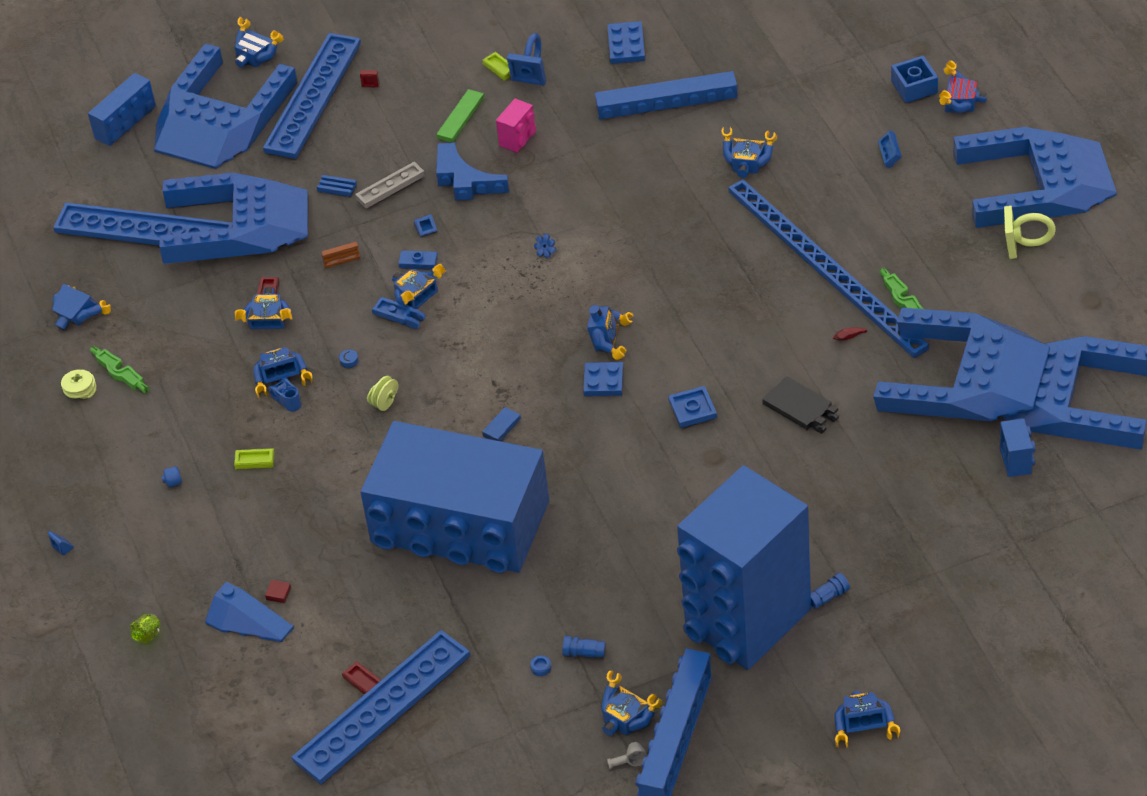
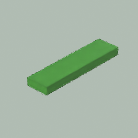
[436,89,484,143]

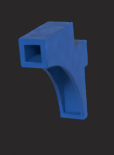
[436,143,509,200]

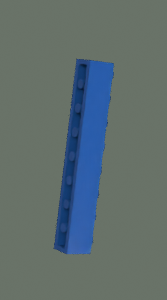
[595,71,738,120]

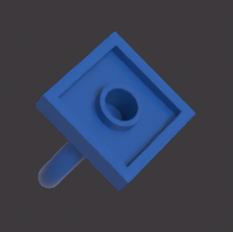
[507,33,546,86]

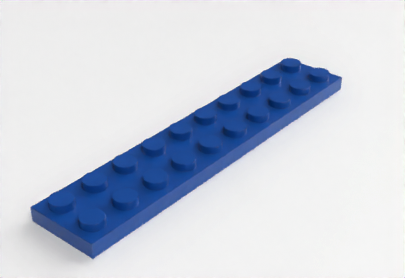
[263,33,361,159]
[53,202,233,245]
[292,630,470,784]

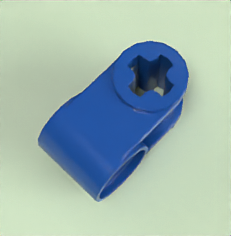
[268,377,302,411]

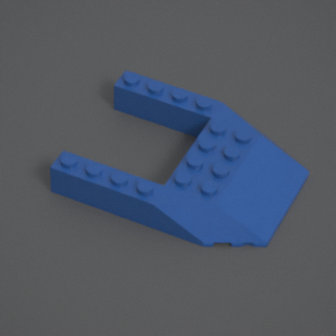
[154,43,298,169]
[953,127,1117,228]
[159,173,308,264]
[873,307,1050,421]
[1002,336,1147,450]

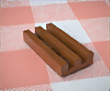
[321,242,360,268]

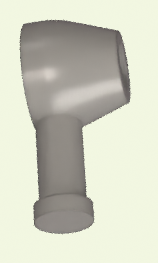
[607,742,648,769]

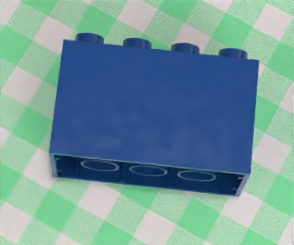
[360,421,550,573]
[677,465,811,670]

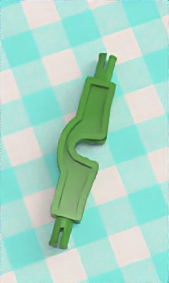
[879,268,923,309]
[90,346,150,393]

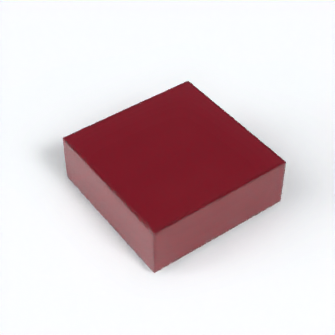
[360,70,380,87]
[265,580,291,603]

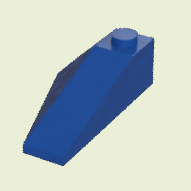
[205,581,294,642]

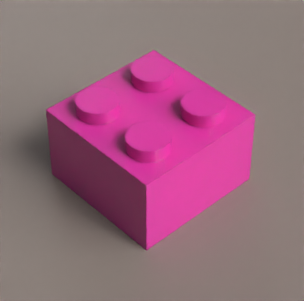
[496,99,536,152]

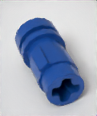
[811,573,850,609]
[562,636,606,658]

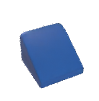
[414,214,438,237]
[48,531,74,555]

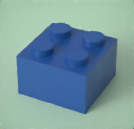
[891,56,938,103]
[999,418,1035,477]

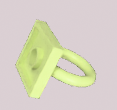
[1004,206,1056,259]

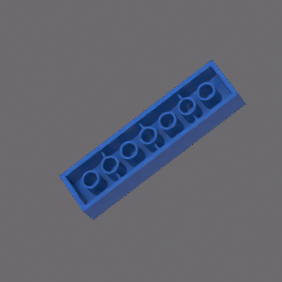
[636,649,712,796]

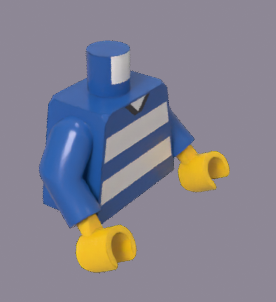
[235,17,283,68]

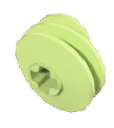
[61,370,97,399]
[367,376,399,411]

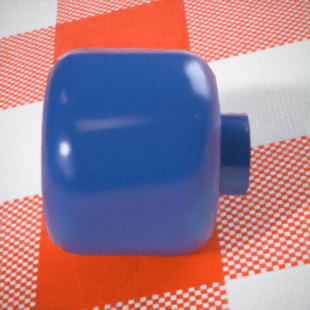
[161,466,182,487]

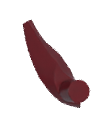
[833,328,867,340]

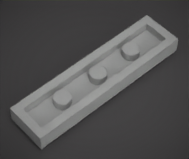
[355,162,425,209]

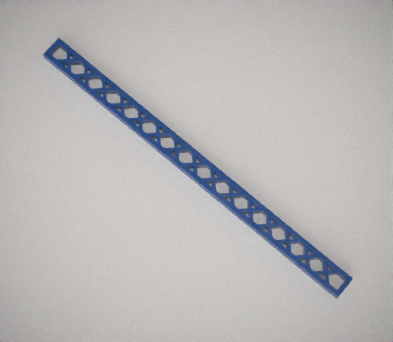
[729,179,929,358]

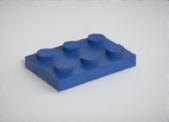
[607,21,645,64]

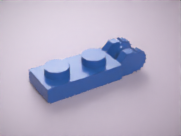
[372,297,426,329]

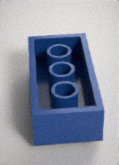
[88,73,156,146]

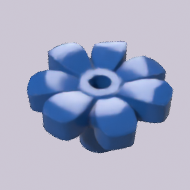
[534,234,556,258]

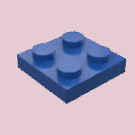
[583,362,623,396]
[668,386,717,428]

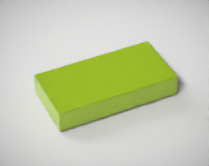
[482,52,511,81]
[234,448,275,469]

